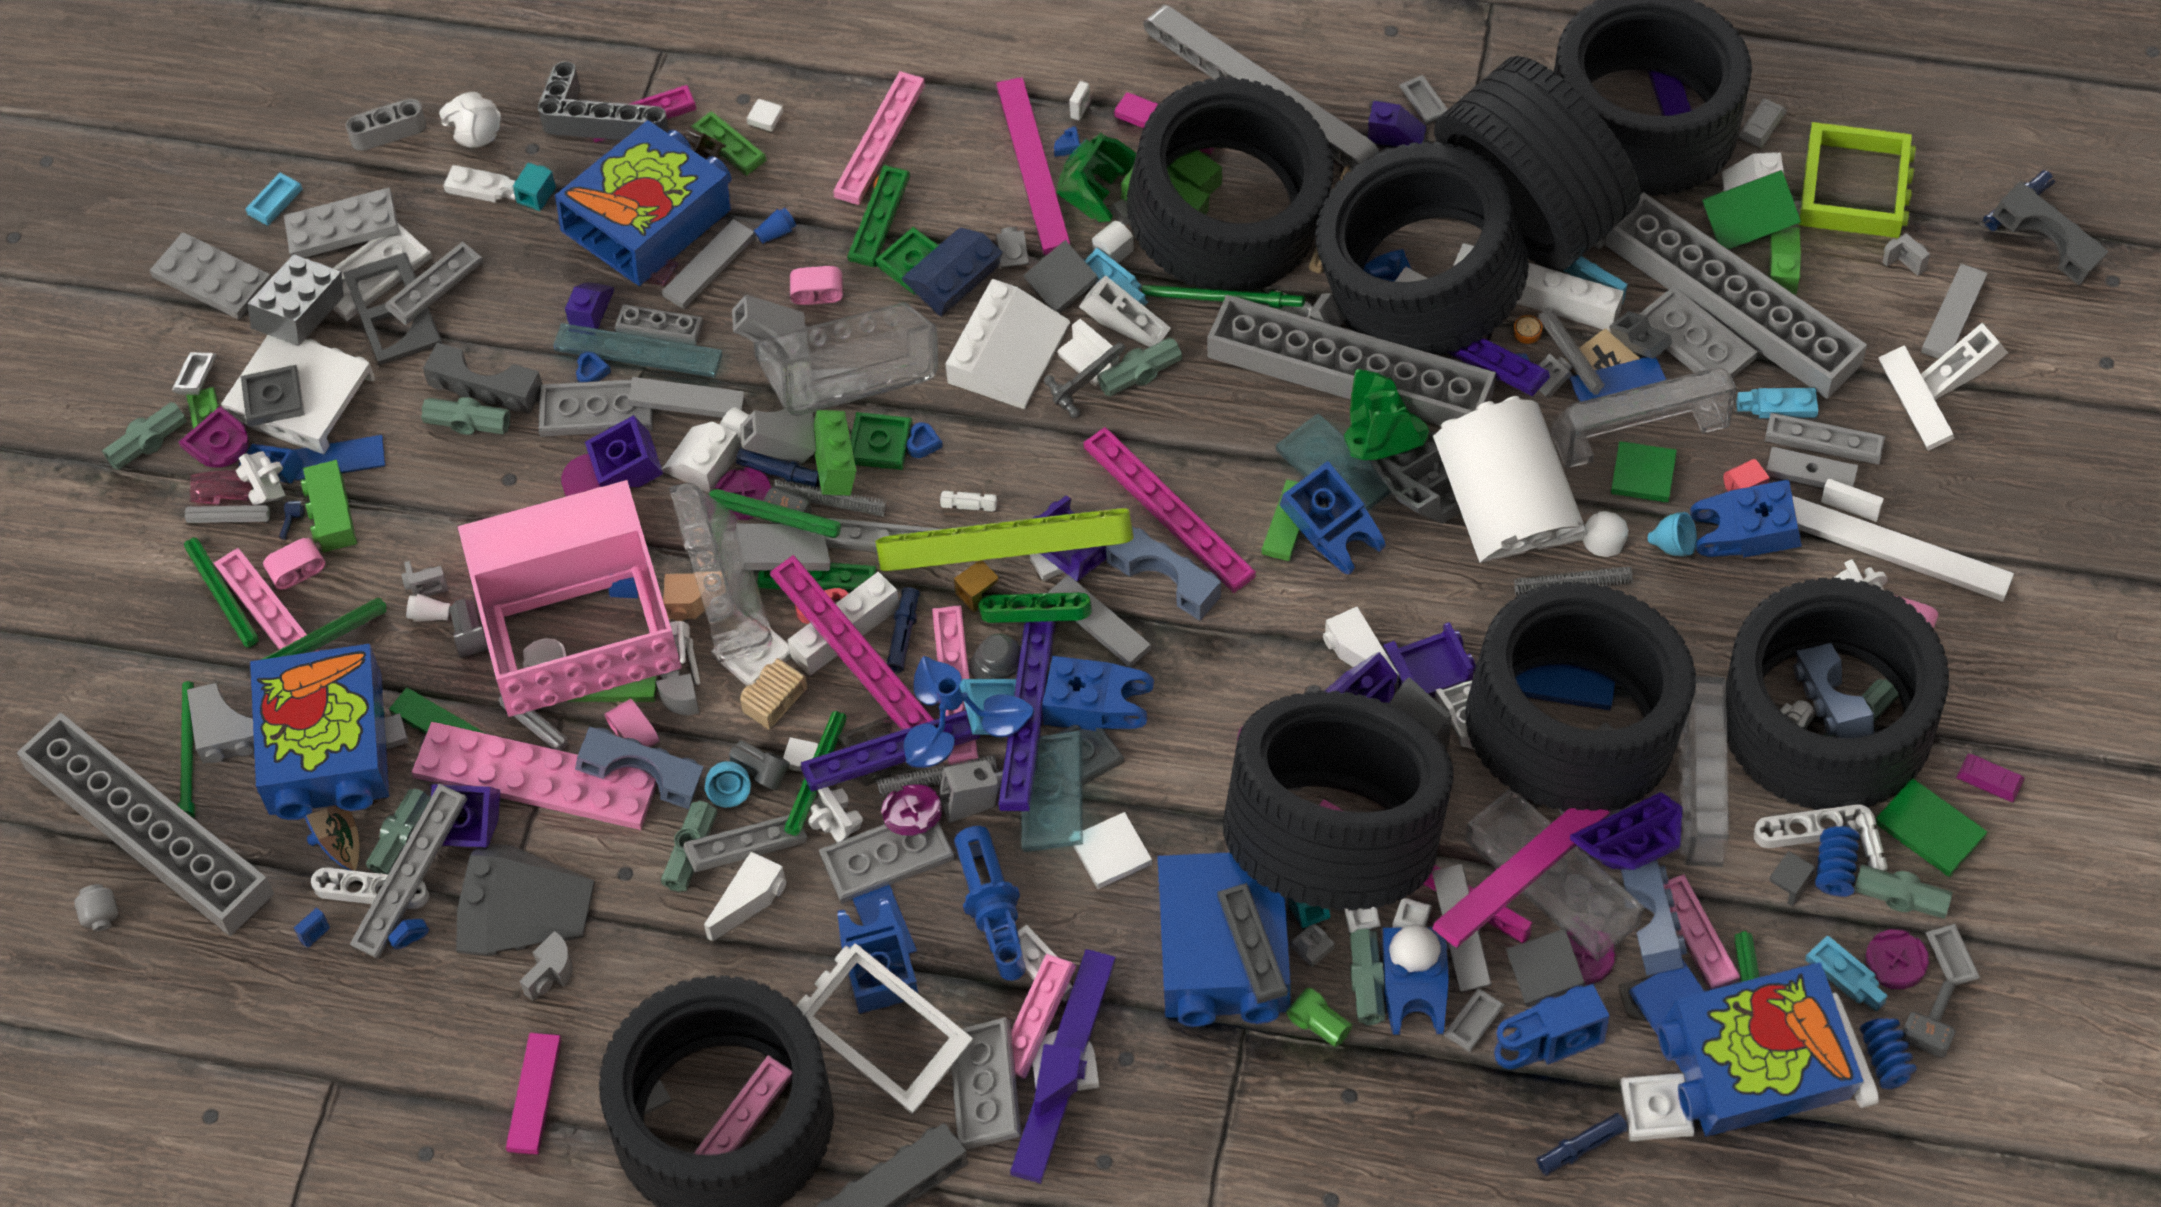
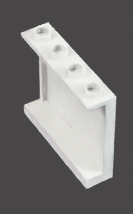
[221,335,375,454]

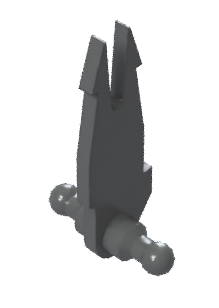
[1044,342,1126,418]

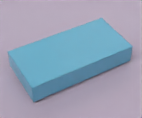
[245,172,303,226]

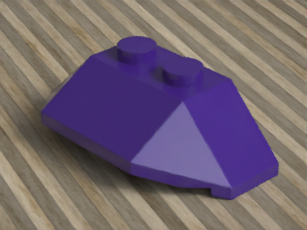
[1325,652,1398,703]
[1570,792,1683,870]

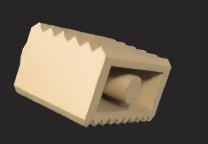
[740,658,808,730]

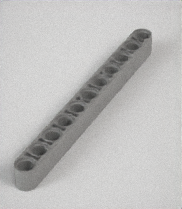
[1143,5,1379,171]

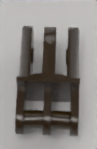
[683,127,727,159]

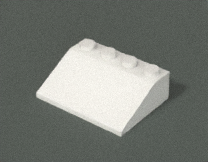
[945,279,1070,409]

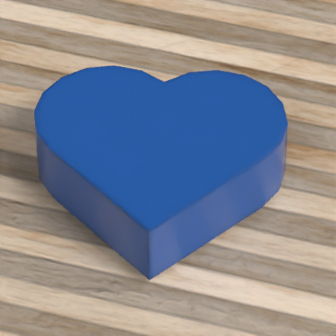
[576,352,611,383]
[907,422,943,458]
[388,919,429,949]

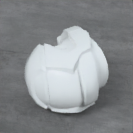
[439,92,500,148]

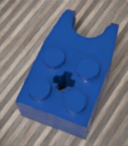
[1280,461,1386,575]
[1690,479,1802,558]
[1042,656,1154,731]
[837,898,918,1014]
[1382,927,1449,1035]
[1494,984,1609,1069]

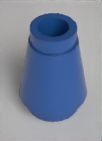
[754,207,797,244]

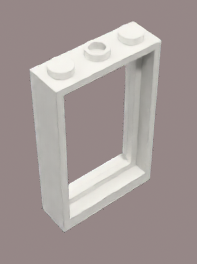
[797,943,973,1115]

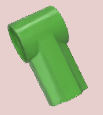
[1286,988,1352,1048]

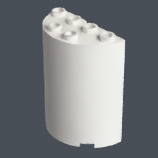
[1433,396,1587,563]

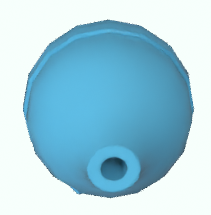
[1647,512,1697,557]
[705,761,751,808]

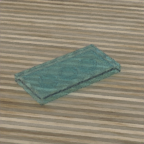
[1276,413,1392,511]
[1021,731,1083,852]

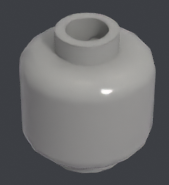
[74,884,118,932]

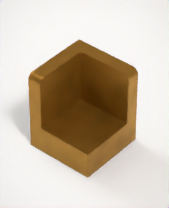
[954,560,999,612]

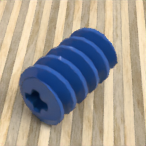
[1815,826,1860,897]
[1859,1018,1917,1089]

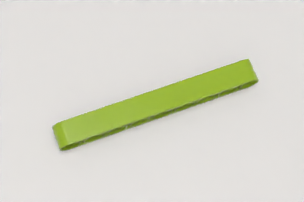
[875,508,1134,571]

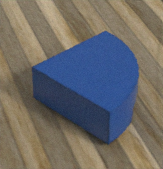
[1054,126,1080,157]

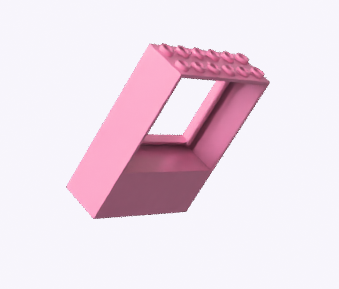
[457,480,682,717]

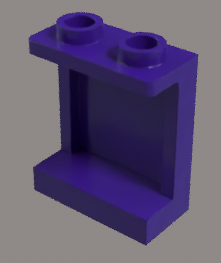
[1032,495,1107,582]
[1383,622,1476,698]

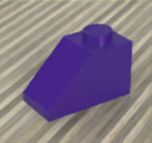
[1368,101,1426,147]
[565,282,614,334]
[1034,1044,1087,1115]

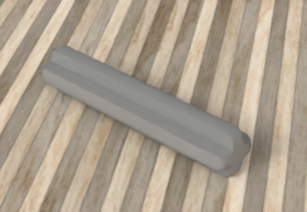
[185,505,271,523]
[498,696,568,751]

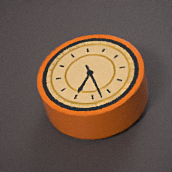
[1514,315,1542,344]

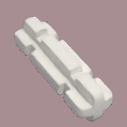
[940,491,997,511]
[1856,813,1888,871]

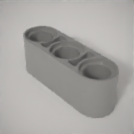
[346,99,426,151]

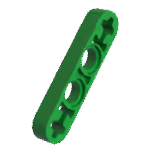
[978,592,1092,623]

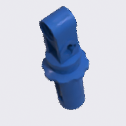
[954,826,1026,980]

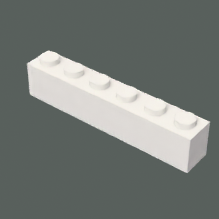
[1454,243,1624,332]

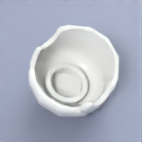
[1582,511,1629,557]
[522,638,566,668]
[1389,924,1441,972]

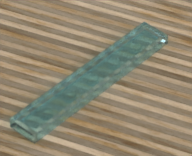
[553,323,723,378]

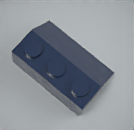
[902,227,1003,317]

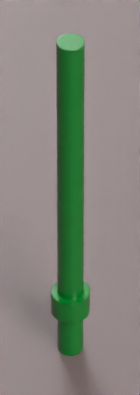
[1142,285,1305,309]
[177,681,195,818]

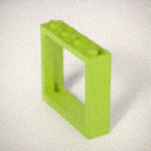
[1798,122,1916,238]

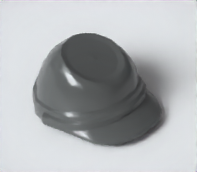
[969,634,1021,679]

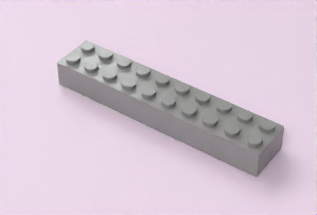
[1605,192,1867,399]
[1207,295,1496,426]
[17,712,274,936]

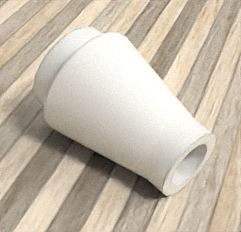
[406,593,451,622]

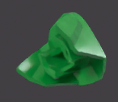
[1056,133,1136,222]
[1344,369,1429,460]

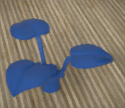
[904,656,1034,768]

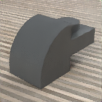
[1609,311,1673,359]

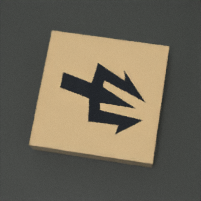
[1565,328,1640,375]

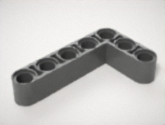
[538,61,669,140]

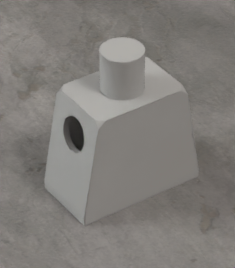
[939,760,1003,823]

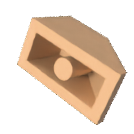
[663,573,727,621]

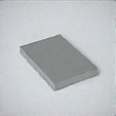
[735,524,831,571]

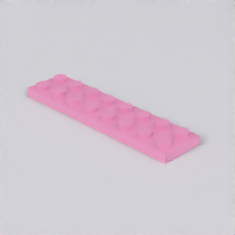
[411,722,657,830]

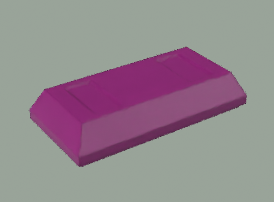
[1956,753,2025,803]

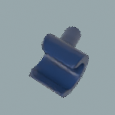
[279,501,304,540]

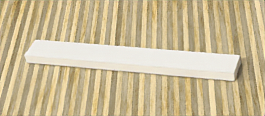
[1792,496,2014,602]

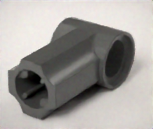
[449,598,489,658]
[729,740,790,790]

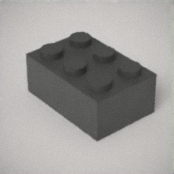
[248,255,344,346]

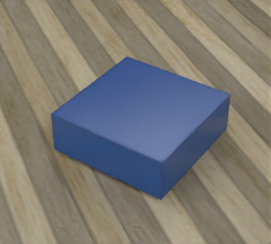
[294,907,330,948]

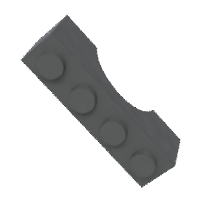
[1992,181,2109,286]
[423,343,543,414]

